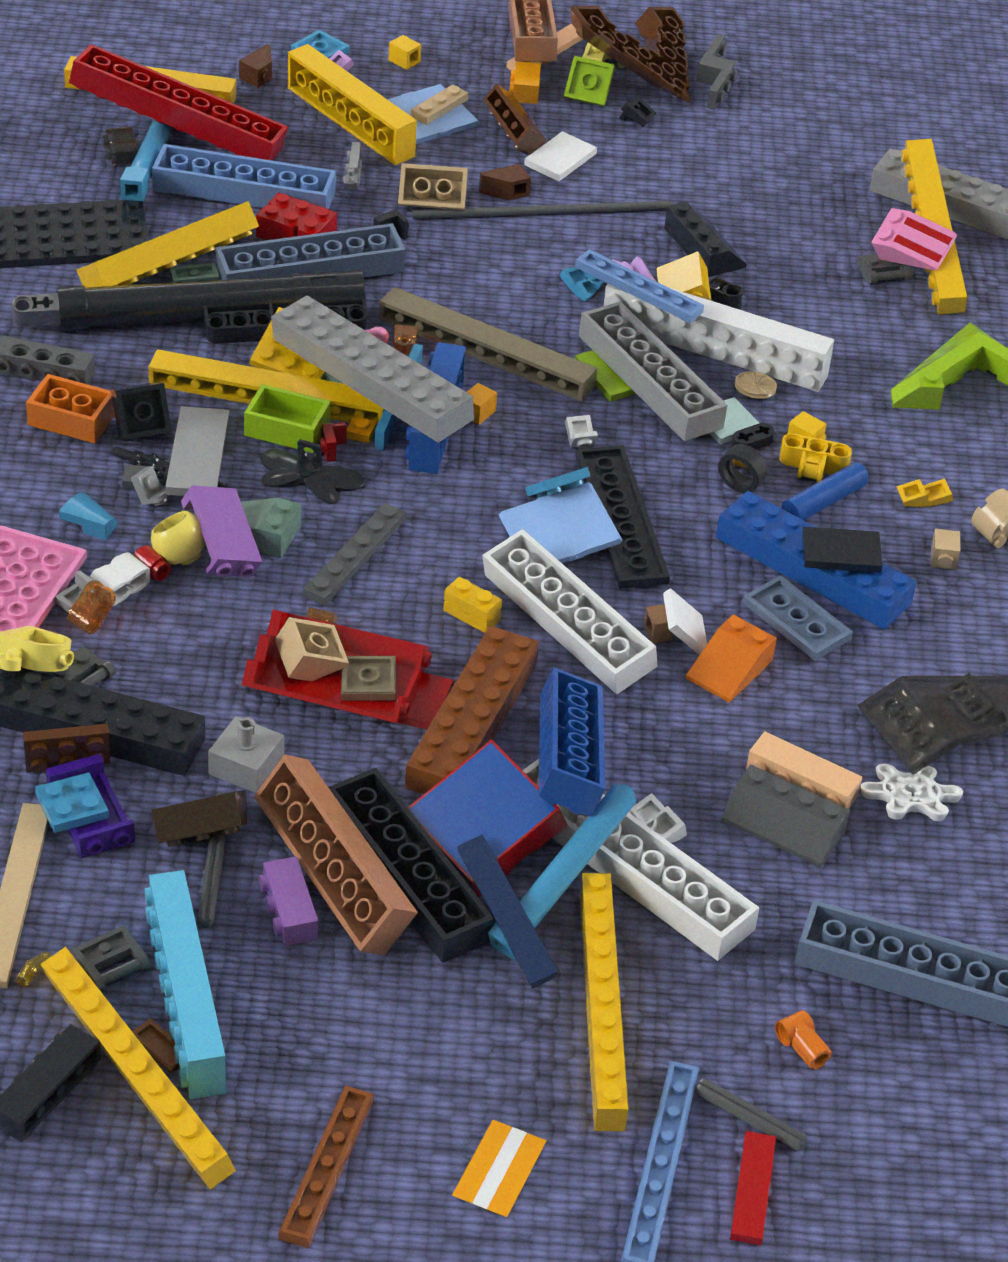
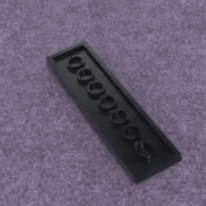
[575,445,670,589]

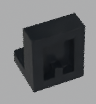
[619,97,657,127]
[373,209,409,240]

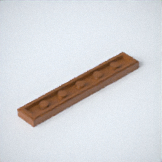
[278,1085,374,1249]

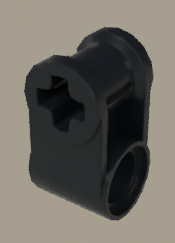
[709,277,743,310]

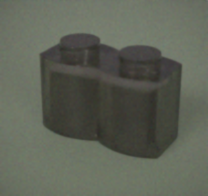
[102,127,138,166]

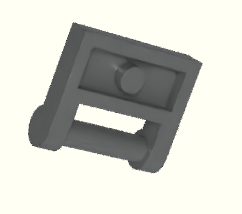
[856,254,913,285]
[43,646,116,686]
[71,925,151,991]

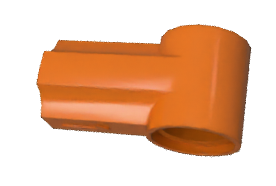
[775,1010,832,1070]

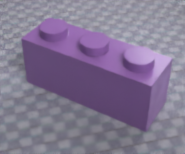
[259,856,318,946]

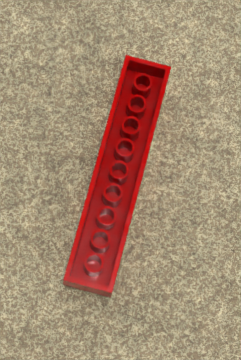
[69,44,288,161]

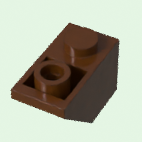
[479,164,531,200]

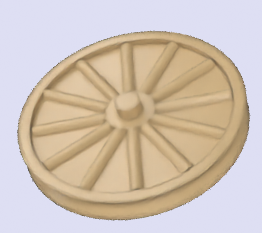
[735,371,777,399]

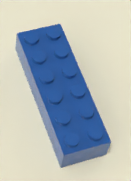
[405,342,466,474]

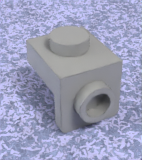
[56,570,97,617]

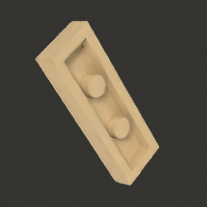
[411,85,469,125]

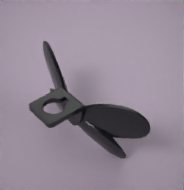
[260,439,364,504]

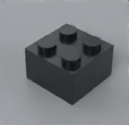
[111,381,172,440]

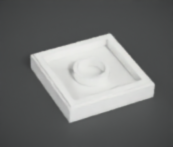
[663,588,707,655]

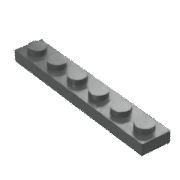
[303,503,406,606]

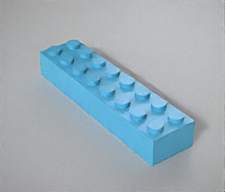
[144,870,226,1100]

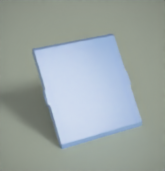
[387,84,481,144]
[499,483,623,563]

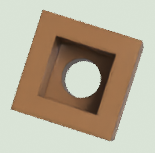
[644,604,673,643]

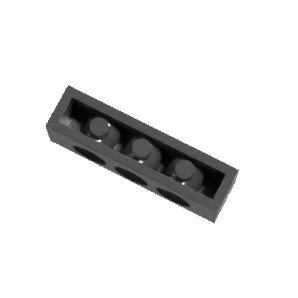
[0,336,95,385]

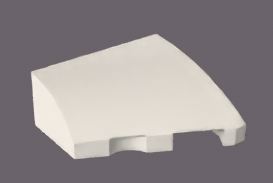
[629,793,687,843]

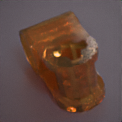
[393,324,418,356]
[67,580,116,634]

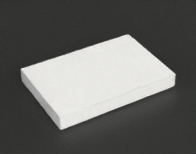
[524,131,597,181]

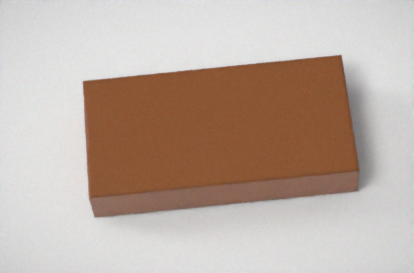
[132,1018,180,1074]

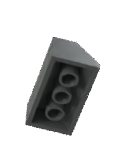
[721,764,850,867]

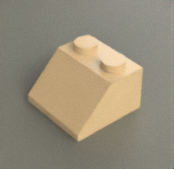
[275,617,349,681]

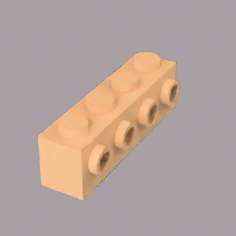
[746,731,862,809]

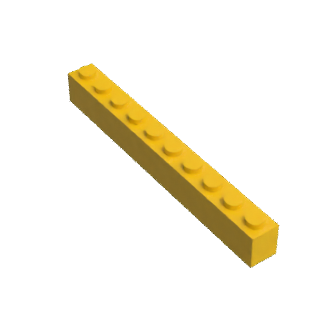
[901,139,967,314]
[148,349,384,427]
[579,873,628,1131]
[41,947,236,1190]

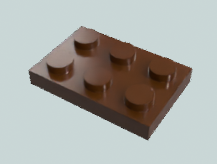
[23,724,110,773]

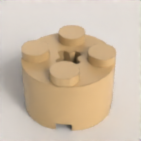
[971,488,1008,548]

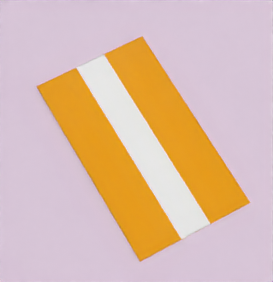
[452,1120,547,1217]

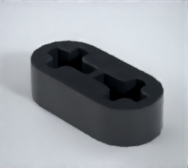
[732,423,774,450]

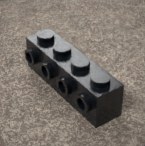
[0,1024,101,1143]

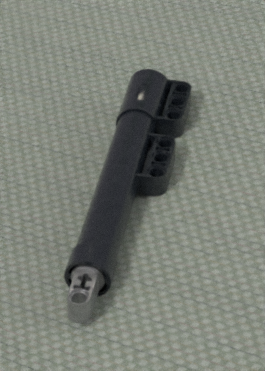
[12,270,368,344]

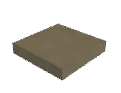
[341,656,396,701]

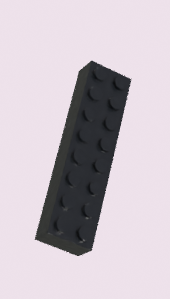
[0,667,205,776]
[328,768,495,963]

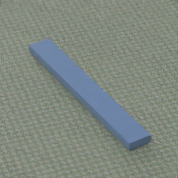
[621,1061,699,1262]

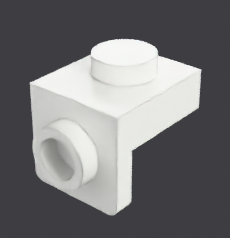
[565,415,598,449]

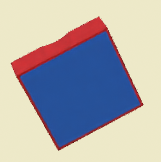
[408,739,567,897]

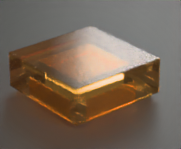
[306,607,338,624]

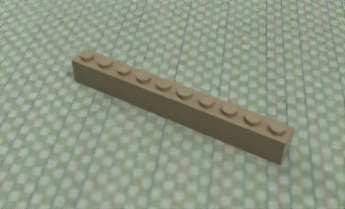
[379,287,597,402]

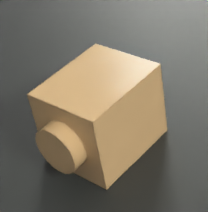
[931,529,960,570]

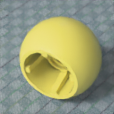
[151,511,206,565]

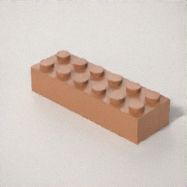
[508,0,558,64]

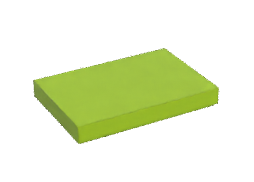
[575,350,636,402]

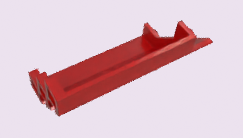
[241,609,454,730]

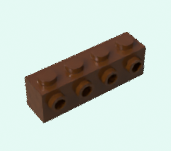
[483,84,546,154]

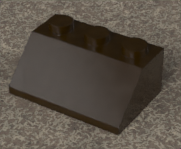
[151,790,247,847]

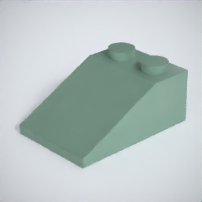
[241,498,301,558]

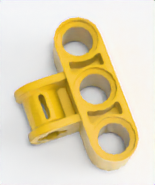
[779,433,852,482]

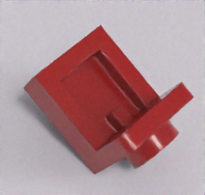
[319,422,347,462]

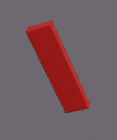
[730,1131,776,1246]

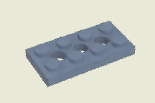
[743,575,853,661]

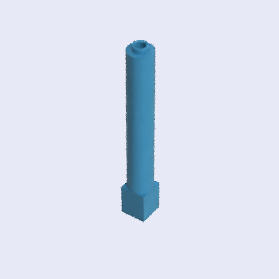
[120,119,174,201]
[488,784,636,961]

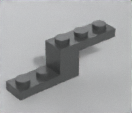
[696,34,738,110]

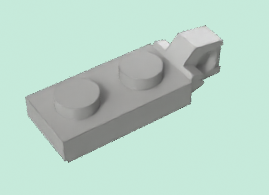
[343,142,362,190]

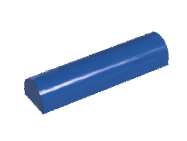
[781,462,868,520]

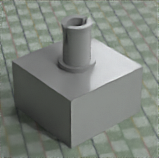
[208,716,284,793]

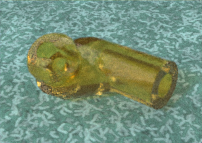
[15,952,52,987]

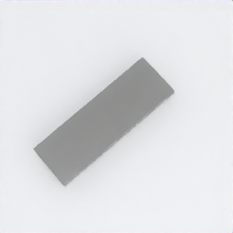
[165,406,229,496]

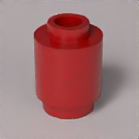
[134,545,171,581]

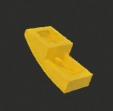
[896,478,953,507]

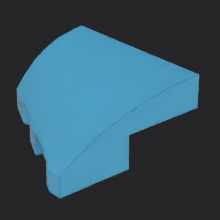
[559,254,604,302]
[59,492,117,540]

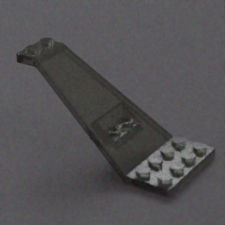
[857,673,1008,775]

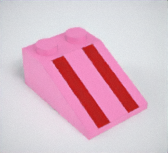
[871,208,957,271]

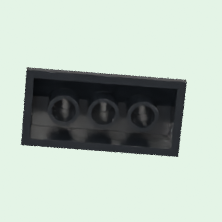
[664,202,747,277]

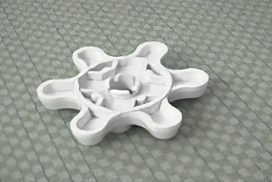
[860,764,963,821]

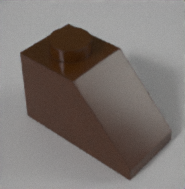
[239,44,272,88]

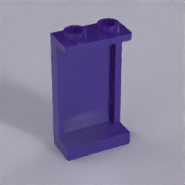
[46,754,135,858]

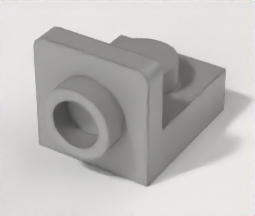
[131,466,170,506]

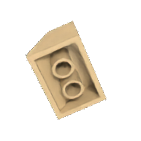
[398,163,468,210]

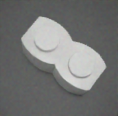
[90,552,150,607]

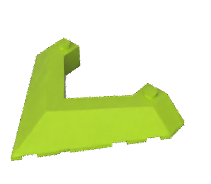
[890,322,1008,410]

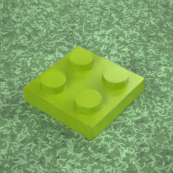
[563,56,615,107]

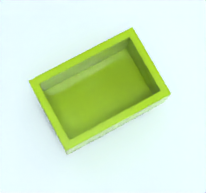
[244,384,331,453]

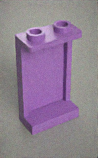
[181,485,262,578]

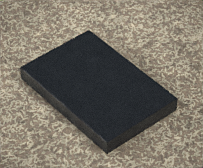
[802,526,882,573]

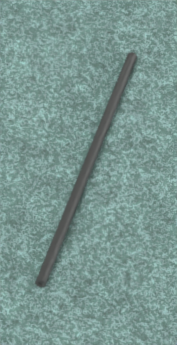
[412,201,674,219]

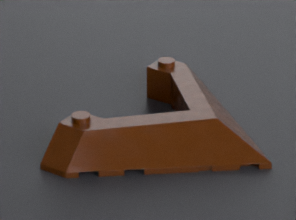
[571,5,691,103]

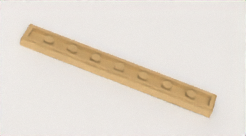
[0,803,49,988]

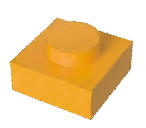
[347,416,377,443]

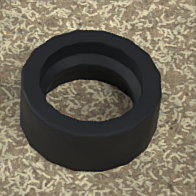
[718,444,767,493]

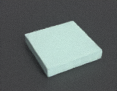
[709,397,759,445]

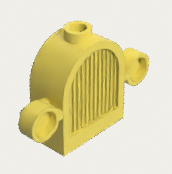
[0,625,74,672]

